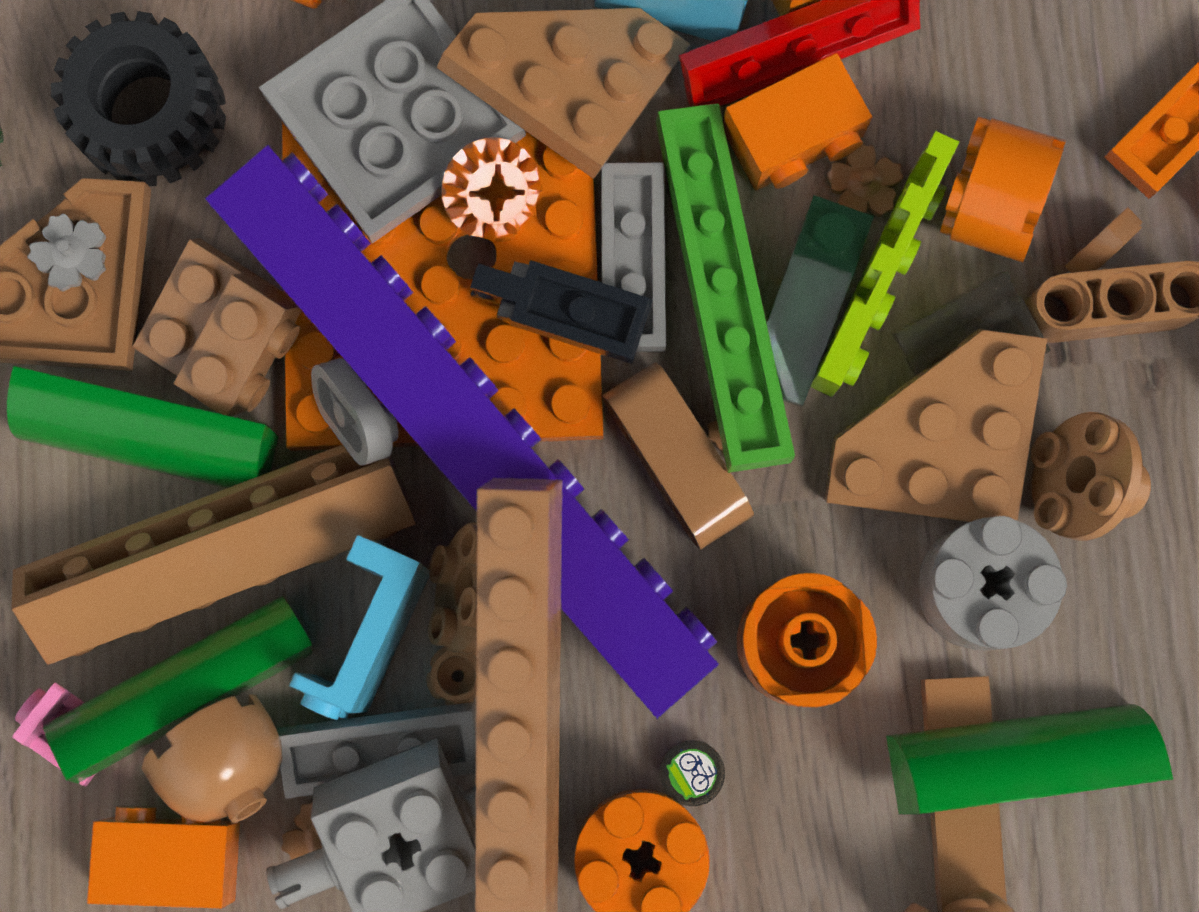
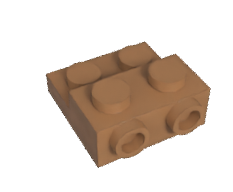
[132,238,302,416]

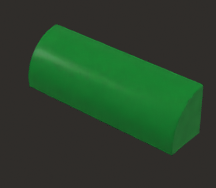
[7,366,279,488]
[43,596,313,784]
[886,704,1173,815]

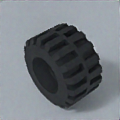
[51,11,226,186]

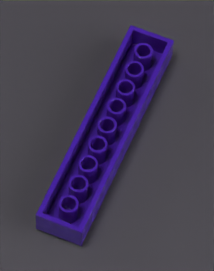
[205,145,719,719]

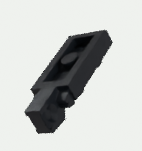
[470,260,653,364]

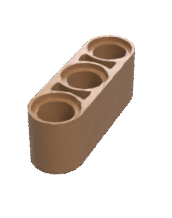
[1021,261,1199,343]
[601,362,754,550]

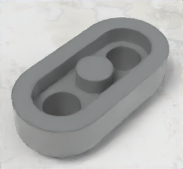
[311,358,398,465]

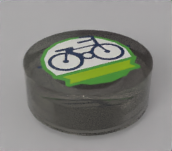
[659,740,725,806]

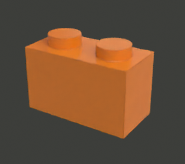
[723,53,873,191]
[87,806,240,909]

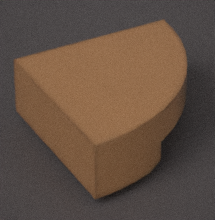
[1065,207,1143,273]

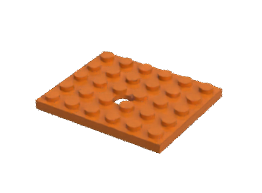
[282,122,604,451]

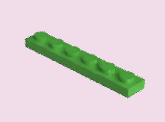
[656,103,795,473]

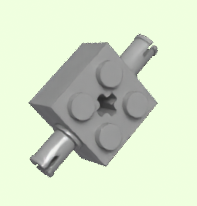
[266,738,476,912]

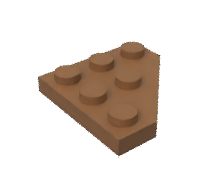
[437,8,690,179]
[0,178,151,371]
[824,329,1047,522]

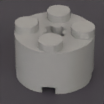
[919,516,1067,651]

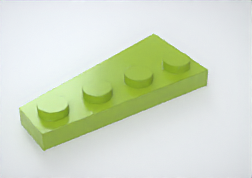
[809,131,959,397]

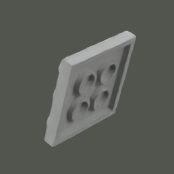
[259,0,526,243]

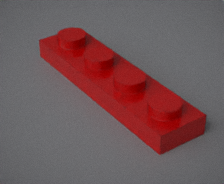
[679,0,920,107]

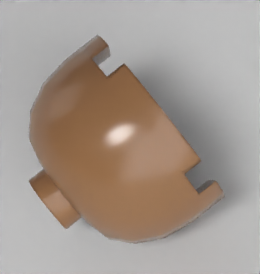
[141,694,283,823]

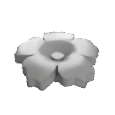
[28,213,106,292]

